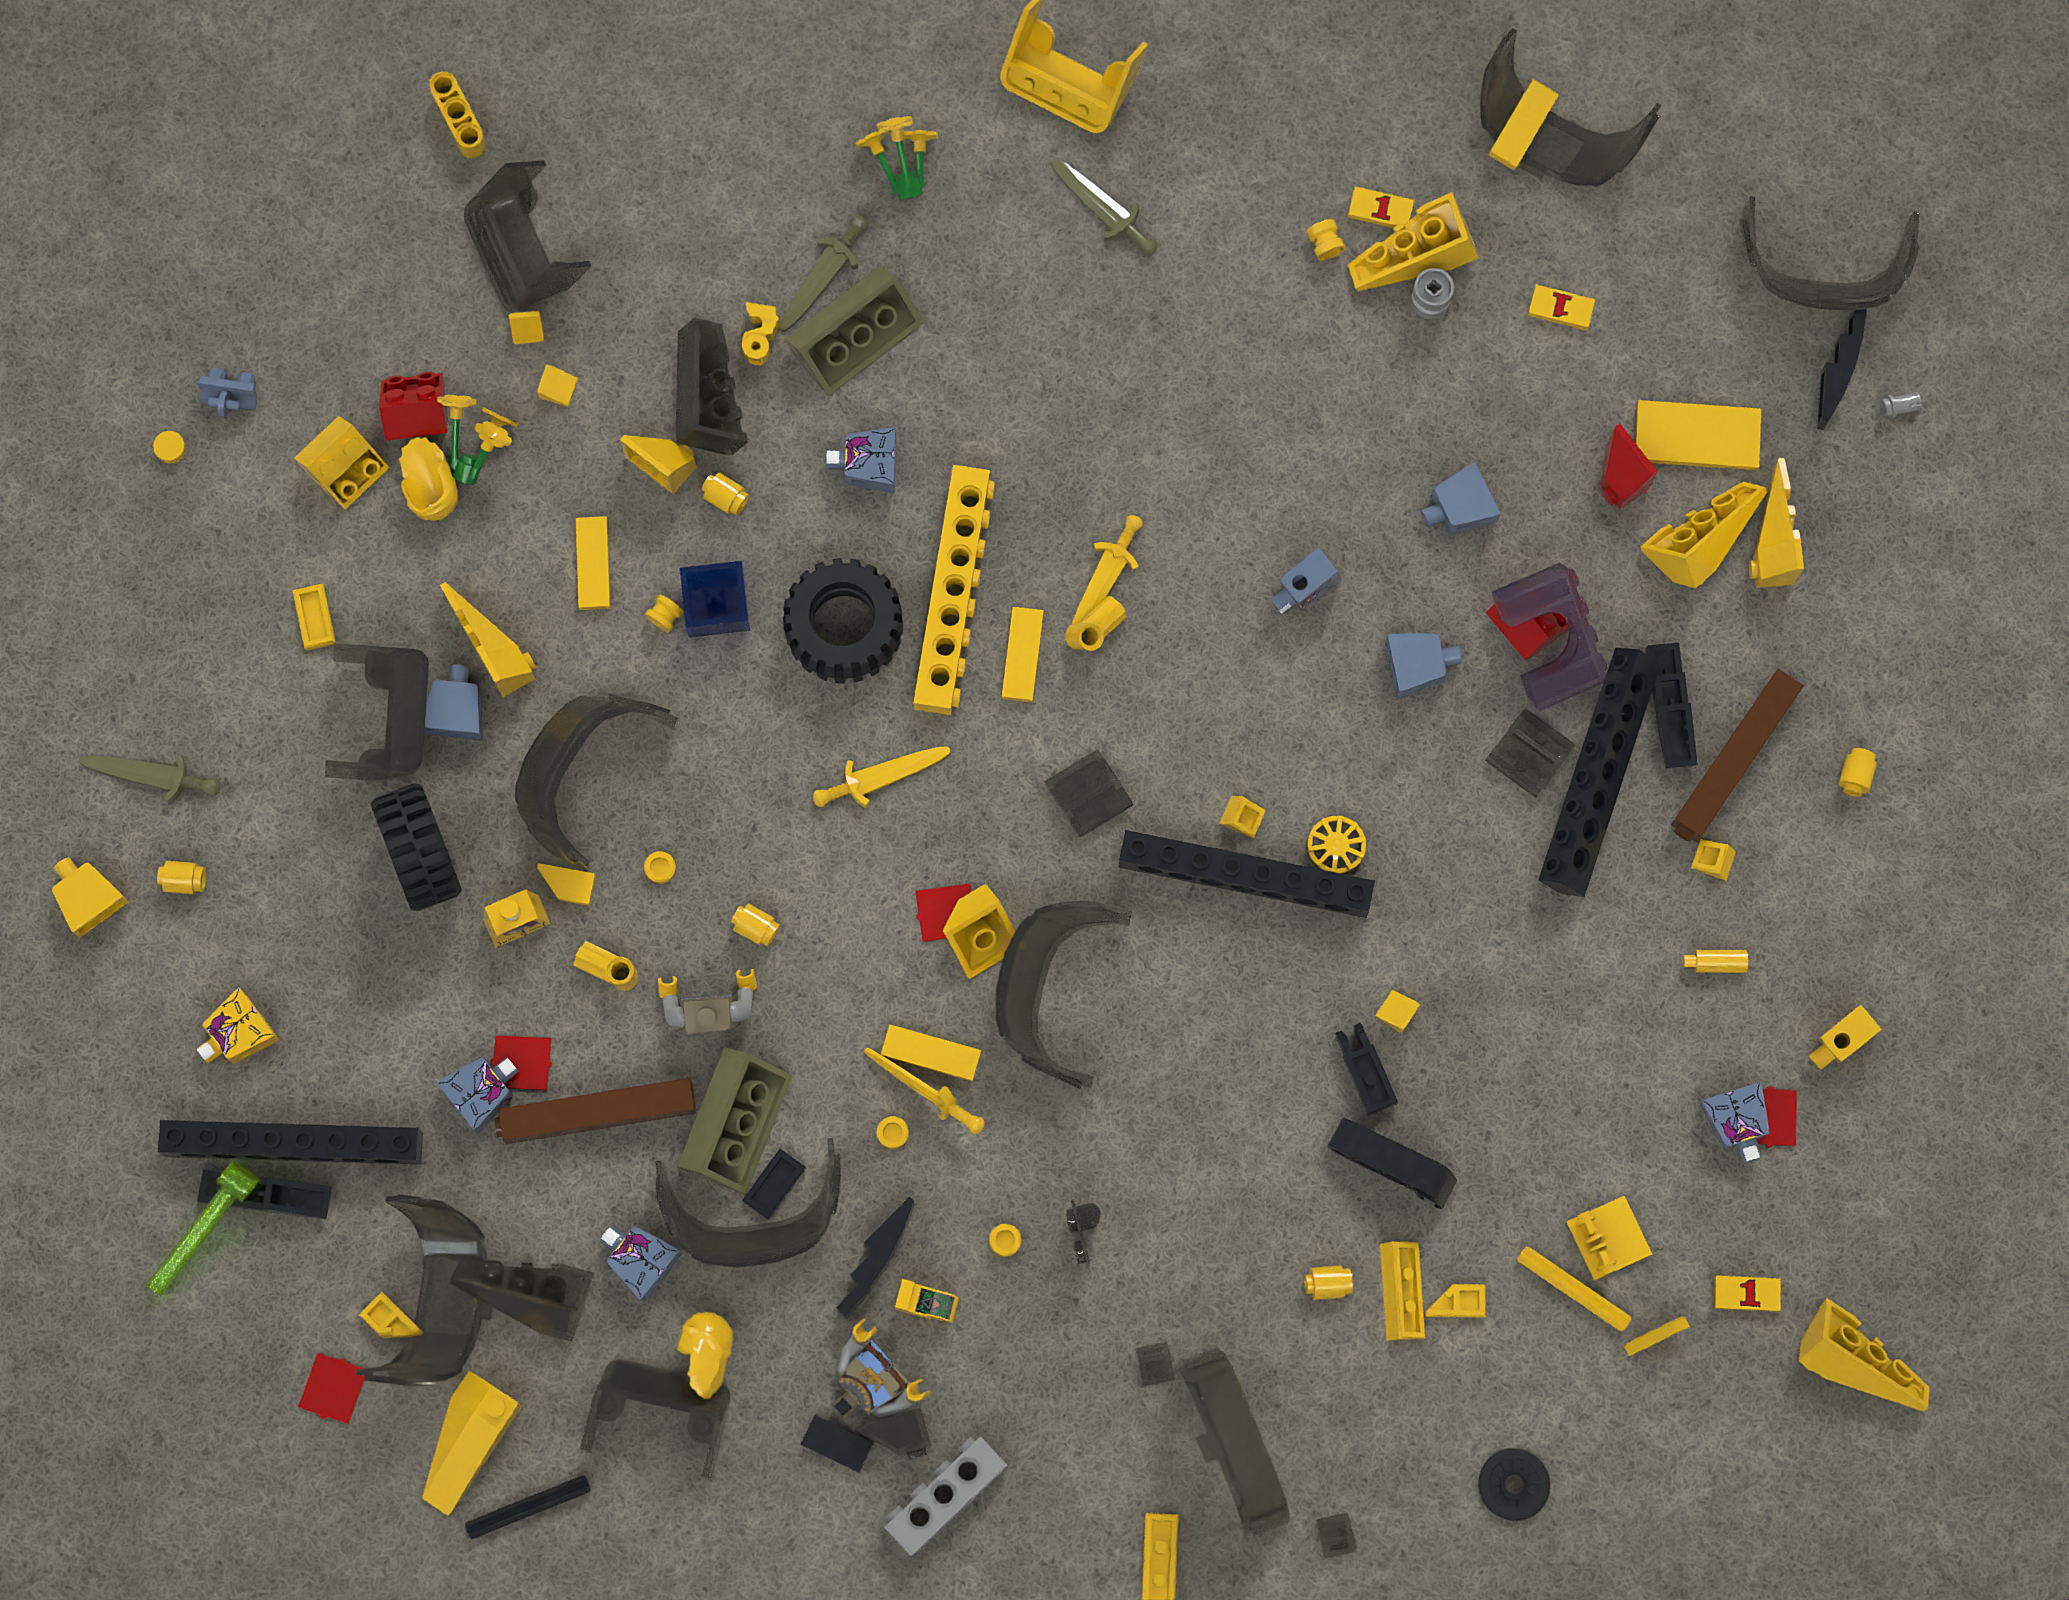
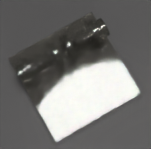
[1066,1200,1100,1270]

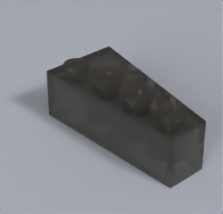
[676,317,748,456]

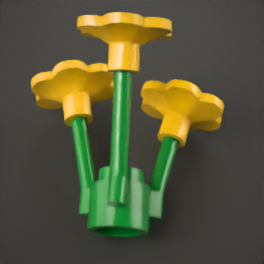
[855,116,938,200]
[437,395,518,485]

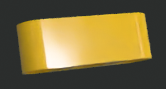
[429,71,486,158]

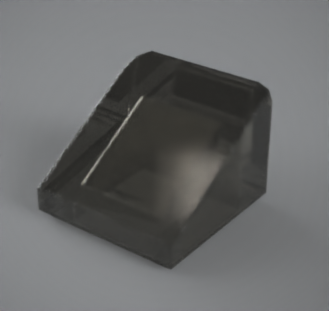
[1135,1342,1175,1386]
[1316,1513,1356,1558]

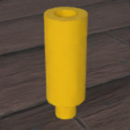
[1683,950,1748,973]

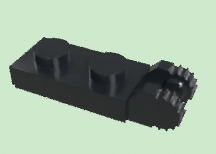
[1335,1023,1398,1116]

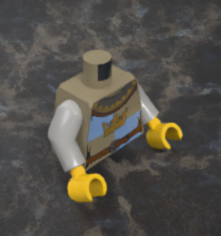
[658,969,757,1034]
[832,1318,931,1419]

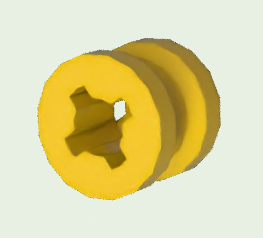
[644,594,684,633]

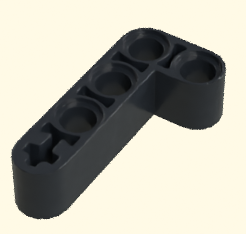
[1327,1118,1457,1209]

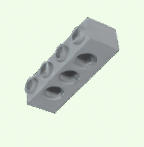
[884,1436,1007,1557]

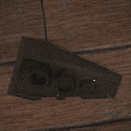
[450,1259,594,1342]

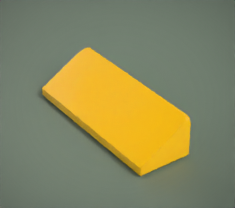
[1380,1241,1425,1341]

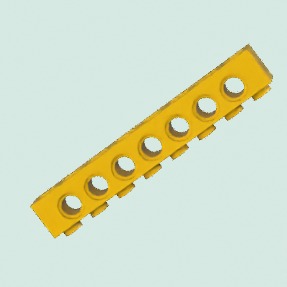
[913,465,995,715]

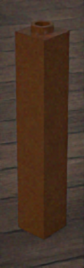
[1671,669,1804,842]
[494,1078,697,1144]

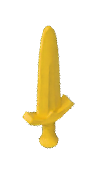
[1072,515,1143,632]
[813,746,950,809]
[864,1047,985,1134]

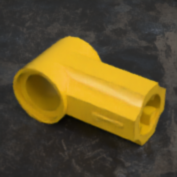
[1065,596,1127,651]
[573,941,639,991]

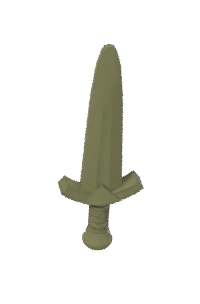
[1051,159,1157,256]
[780,215,868,331]
[79,754,220,805]

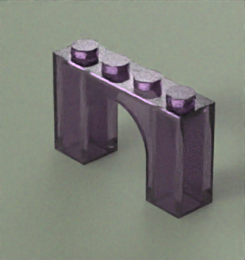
[1492,562,1608,711]

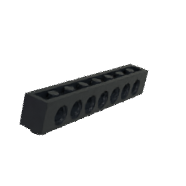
[1538,648,1661,897]
[1118,830,1375,918]
[158,1120,423,1165]

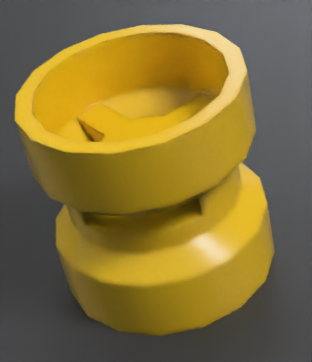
[1307,219,1346,261]

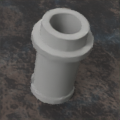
[1880,391,1922,419]

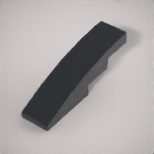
[1817,306,1867,430]
[1646,642,1698,769]
[197,1169,332,1219]
[836,1197,915,1319]

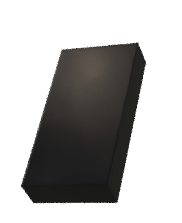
[742,1149,806,1220]
[800,1415,874,1473]

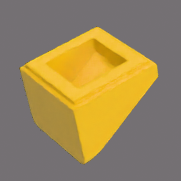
[509,311,544,344]
[537,365,578,407]
[1219,796,1266,838]
[1691,839,1736,881]
[1375,990,1421,1034]

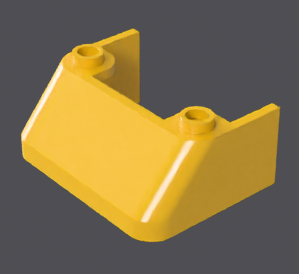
[1000,0,1149,133]

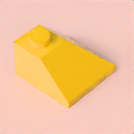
[620,435,697,494]
[943,884,1023,980]

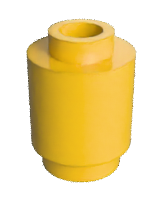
[701,472,750,516]
[1838,748,1877,797]
[157,861,206,894]
[731,903,780,947]
[1304,1265,1353,1300]

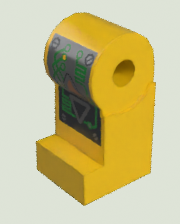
[895,1279,959,1323]

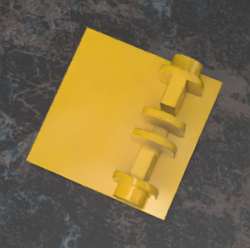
[1566,1195,1652,1280]

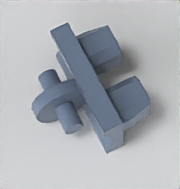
[198,368,257,418]

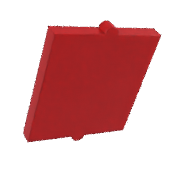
[915,883,971,942]
[490,1035,553,1090]
[1756,1086,1797,1148]
[298,1353,368,1424]

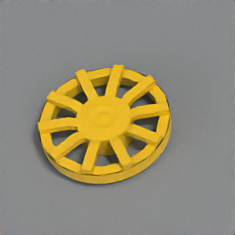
[1307,815,1366,874]

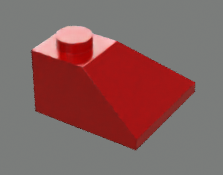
[1601,423,1658,510]

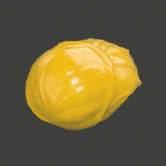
[399,437,458,521]
[677,1312,733,1399]

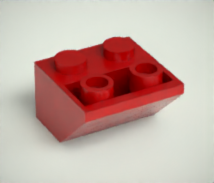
[379,372,448,441]
[1485,576,1577,660]

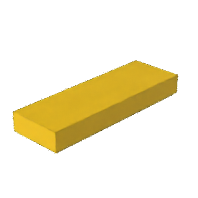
[1488,79,1559,170]
[576,516,611,610]
[1002,607,1044,703]
[880,1024,982,1082]
[1142,1513,1178,1600]

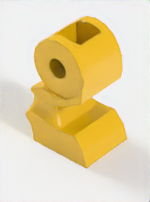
[742,302,780,365]

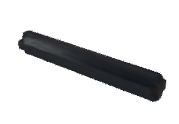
[465,1475,591,1539]

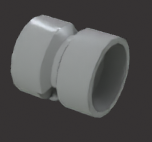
[1411,268,1454,320]

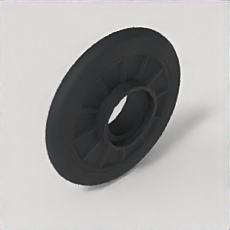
[1478,1448,1550,1521]

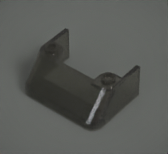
[464,160,592,311]
[325,643,429,781]
[580,1359,731,1482]

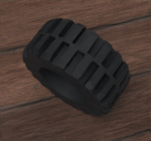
[783,558,903,684]
[370,783,462,911]

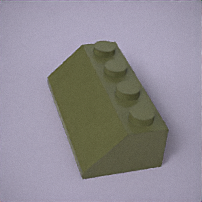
[784,266,924,396]
[677,1048,792,1195]

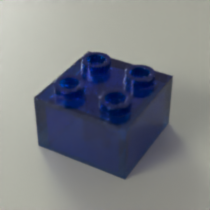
[680,561,751,638]

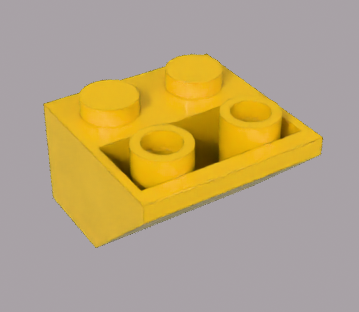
[294,416,390,510]

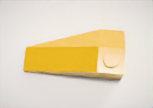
[1749,458,1804,588]
[1640,482,1767,589]
[1799,1298,1930,1412]
[422,1370,523,1516]

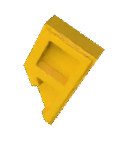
[537,863,596,906]
[1425,1284,1486,1318]
[359,1292,423,1339]
[1624,1316,1690,1356]

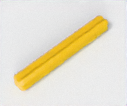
[1517,1246,1632,1331]

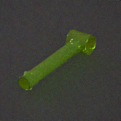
[146,1160,260,1296]

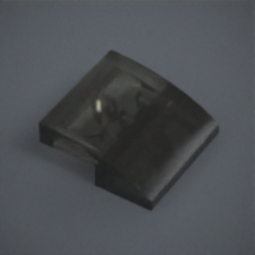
[1485,708,1576,798]
[1044,749,1133,837]

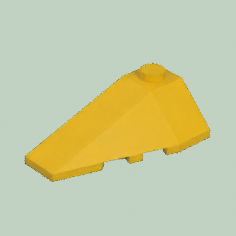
[1348,192,1479,291]
[440,582,537,697]

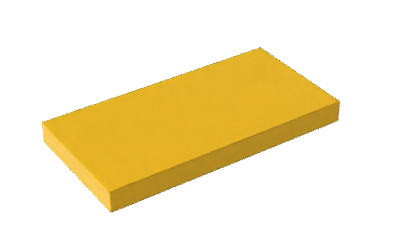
[1635,400,1761,470]

